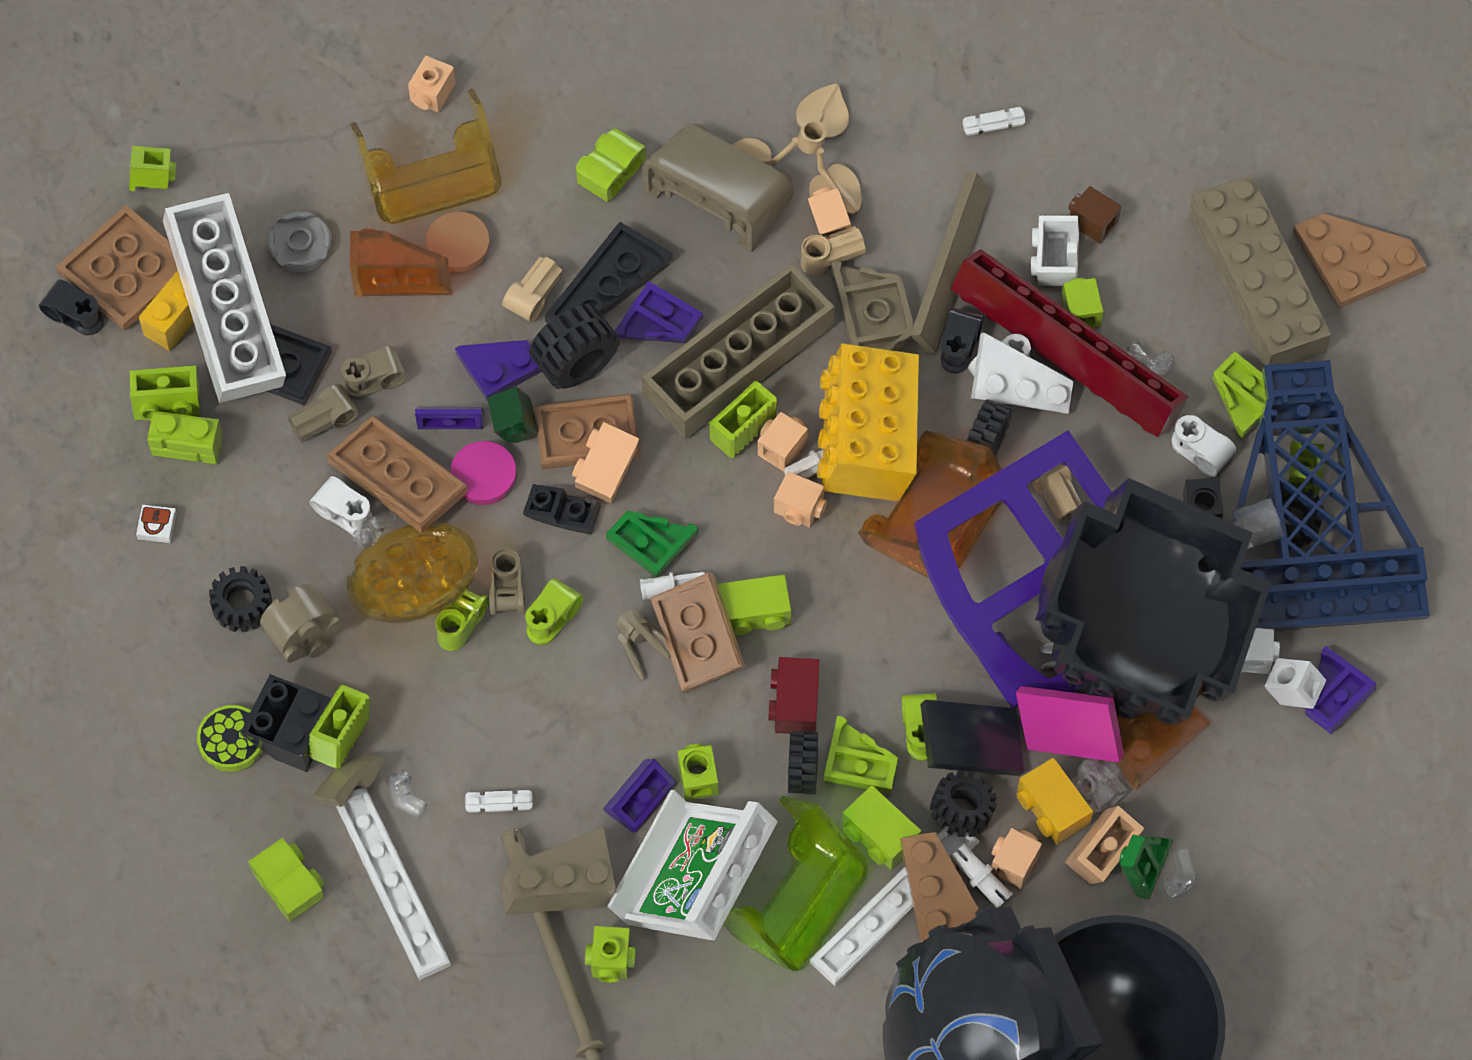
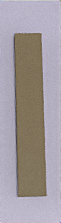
[910,173,991,353]

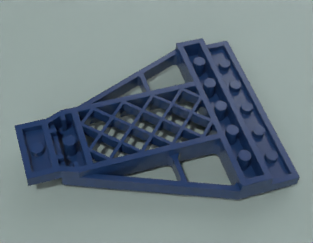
[1232,360,1430,631]

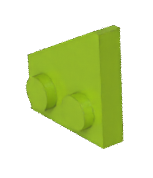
[1212,351,1266,438]
[824,716,898,794]

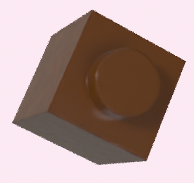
[1068,186,1121,244]

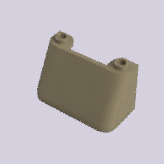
[643,124,793,252]

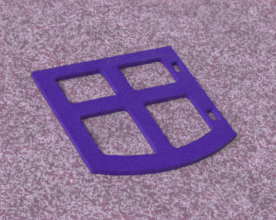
[914,430,1112,693]

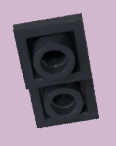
[523,484,601,535]

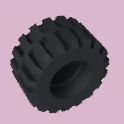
[529,304,620,389]

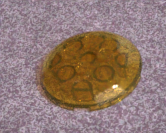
[346,523,478,624]

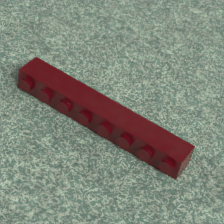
[950,249,1189,438]

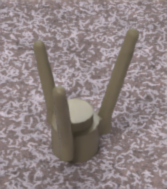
[616,608,671,680]

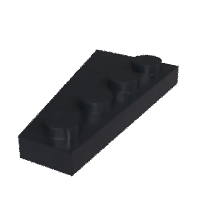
[545,222,673,323]

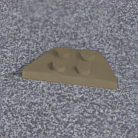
[831,261,914,351]

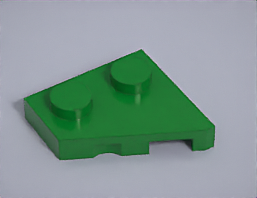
[606,510,698,578]
[1119,834,1173,899]

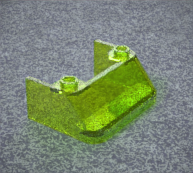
[723,796,868,971]

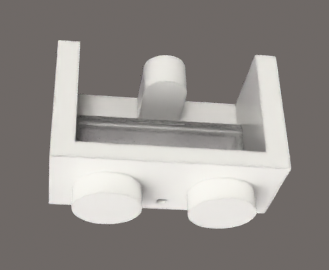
[1031,216,1080,286]

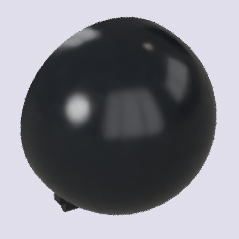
[1054,915,1226,1060]

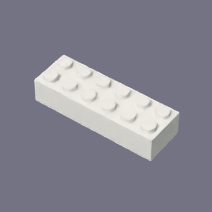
[163,193,286,403]

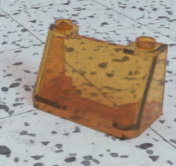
[859,430,1002,579]

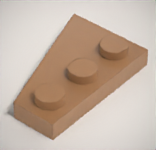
[900,832,979,942]

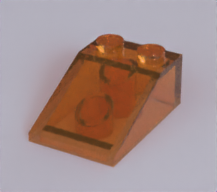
[349,228,453,297]
[1107,708,1209,790]

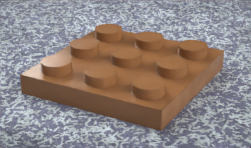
[56,205,178,331]

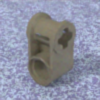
[341,346,407,399]
[489,548,525,615]

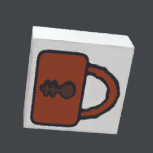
[136,505,177,543]

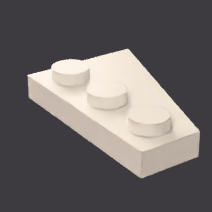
[971,333,1073,414]

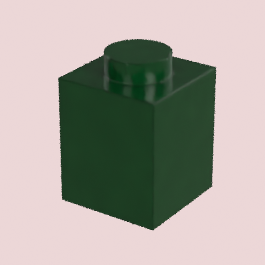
[487,386,538,443]

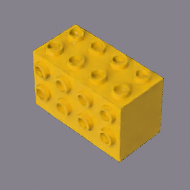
[817,343,919,502]

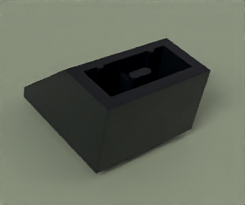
[240,674,332,772]

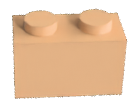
[572,422,640,504]
[1064,806,1144,885]

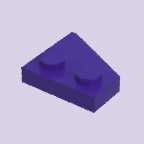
[614,281,704,343]
[455,340,542,401]
[1305,646,1376,734]

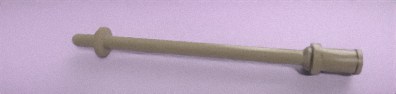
[500,828,606,1060]

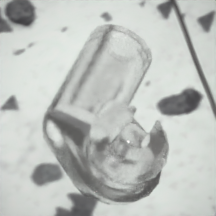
[1125,341,1175,374]
[388,770,427,819]

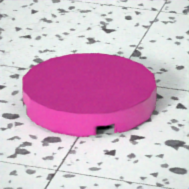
[450,441,517,505]

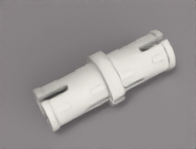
[950,843,1013,908]

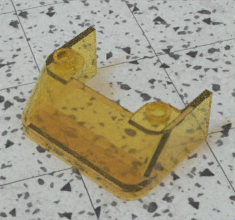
[350,89,502,224]

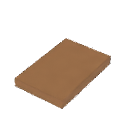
[534,394,640,469]
[651,572,746,693]

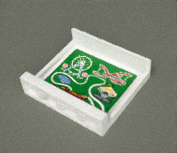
[607,790,778,941]

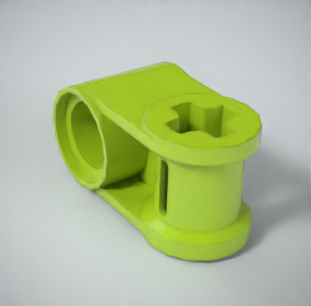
[525,578,584,645]
[435,583,490,651]
[902,693,937,761]

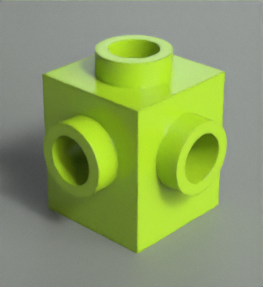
[585,926,636,983]

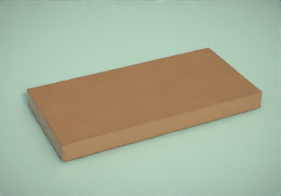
[326,415,468,533]

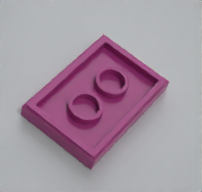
[1016,686,1124,762]

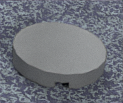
[267,212,332,273]

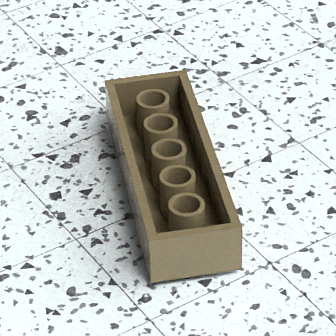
[1189,174,1331,366]
[642,263,835,439]

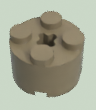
[260,584,343,663]

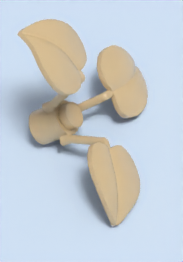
[732,84,862,214]

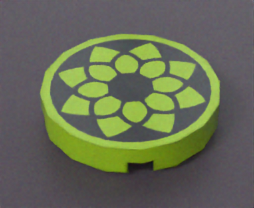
[197,705,263,772]

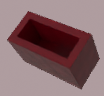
[768,657,820,734]

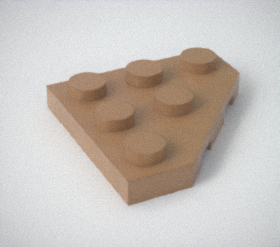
[1293,213,1427,308]

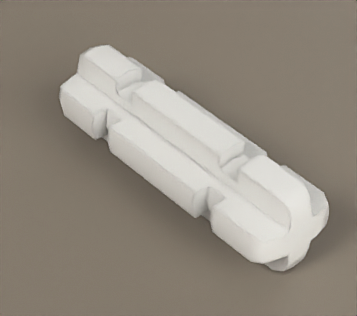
[962,107,1025,136]
[465,790,533,813]

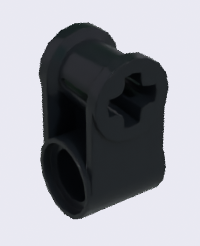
[38,279,104,336]
[941,308,984,374]

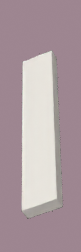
[336,787,451,981]
[810,826,980,986]

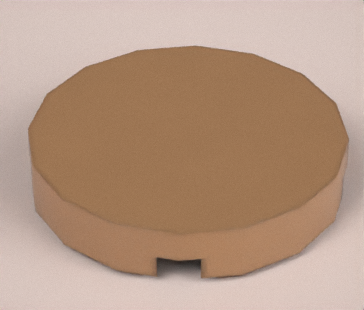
[426,211,490,273]

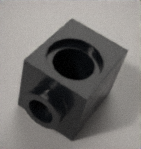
[1183,478,1224,519]

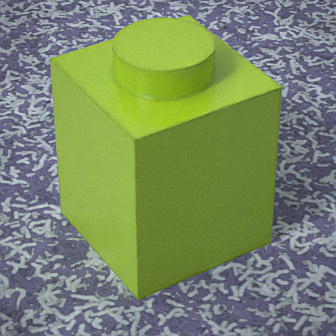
[1061,278,1103,328]

